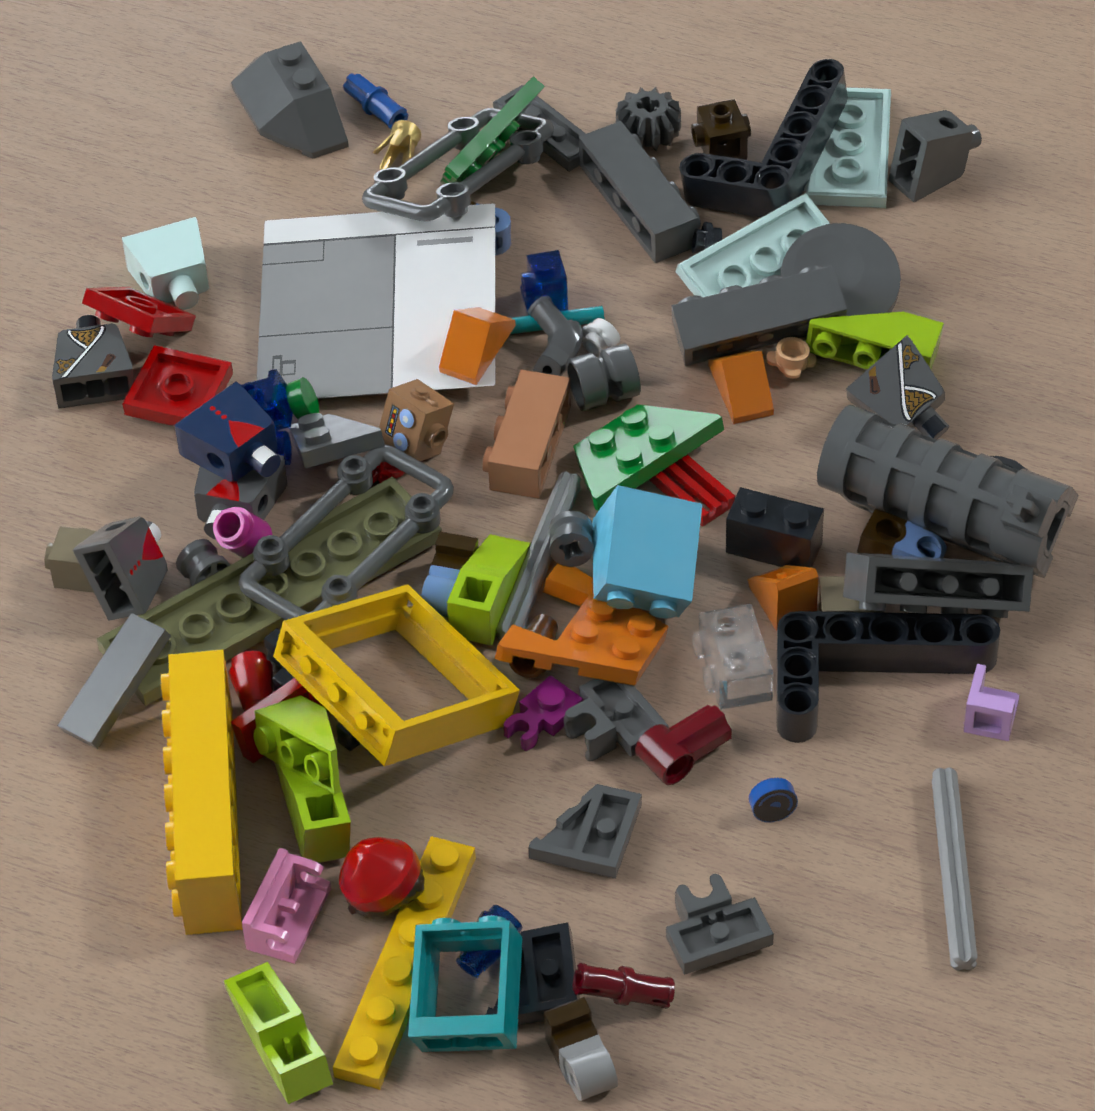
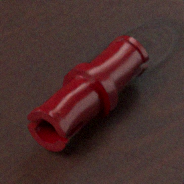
[573,963,675,1009]

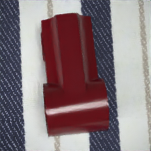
[635,705,732,785]

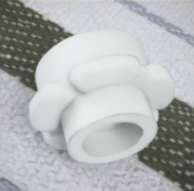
[582,318,620,357]

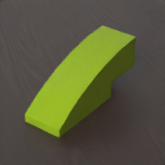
[224,962,333,1104]

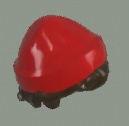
[339,837,425,919]

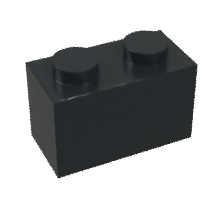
[726,487,824,568]

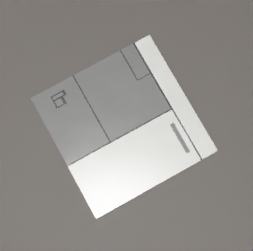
[255,203,495,403]

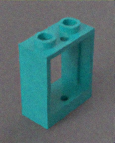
[408,916,522,1052]

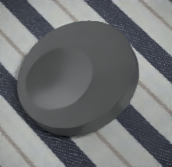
[780,223,901,316]

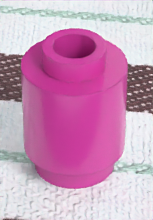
[213,507,272,558]

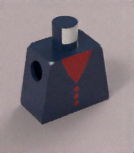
[175,381,281,482]

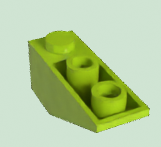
[806,311,944,369]
[447,534,531,645]
[254,695,340,794]
[275,762,351,863]

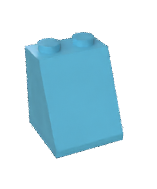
[592,485,702,619]

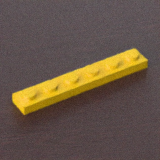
[333,836,476,1090]

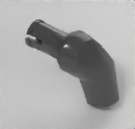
[528,296,584,376]

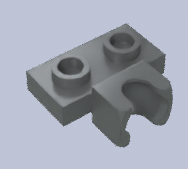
[564,678,669,761]
[666,874,774,975]

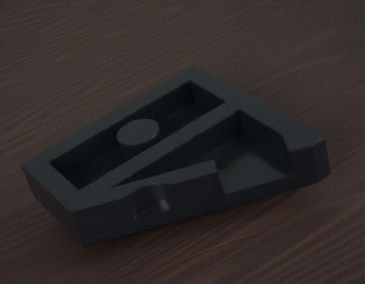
[485,922,580,1026]

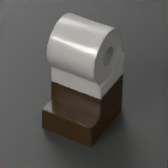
[544,997,618,1101]

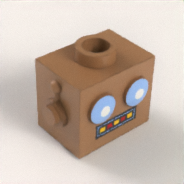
[379,379,454,461]

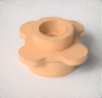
[766,337,816,379]

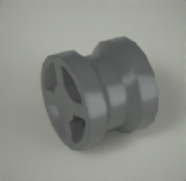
[549,511,594,567]
[176,539,230,586]

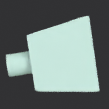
[122,217,209,310]

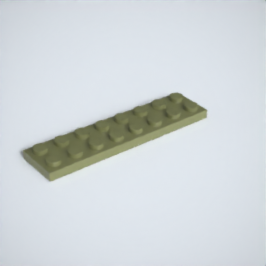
[97,477,442,706]

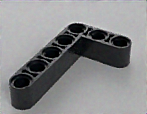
[679,59,848,218]
[776,611,1001,743]

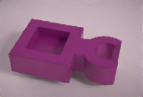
[503,675,584,751]

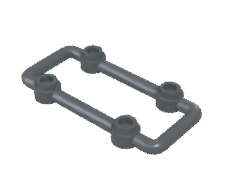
[362,108,554,221]
[239,445,454,620]

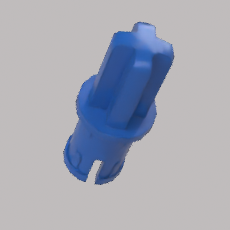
[343,73,409,129]

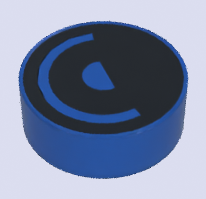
[748,778,798,822]

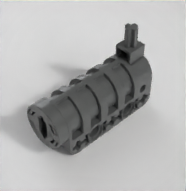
[817,405,1079,578]

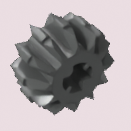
[616,87,681,151]

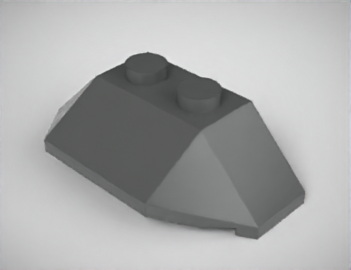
[231,41,349,159]

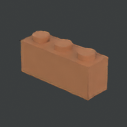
[483,369,571,499]

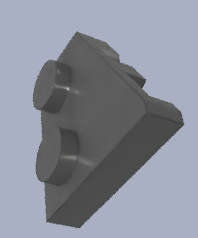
[288,413,385,468]
[528,784,642,879]

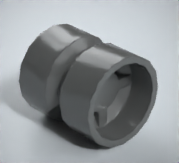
[567,343,641,411]

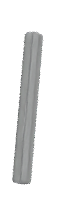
[497,471,581,640]
[932,767,978,971]

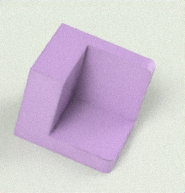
[964,664,1019,741]

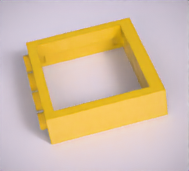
[273,584,520,767]

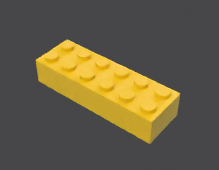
[161,649,243,935]

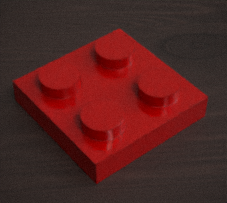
[82,286,196,338]
[122,345,233,426]

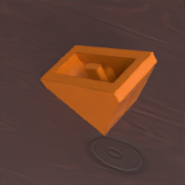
[439,307,516,385]
[708,351,774,424]
[747,565,819,631]

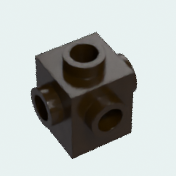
[691,99,751,160]

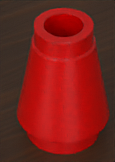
[228,651,273,712]

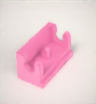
[242,848,331,964]

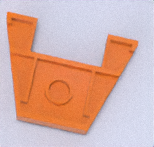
[495,563,669,686]

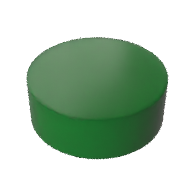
[286,377,319,419]

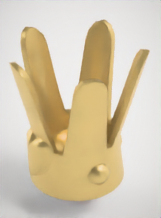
[373,120,421,170]

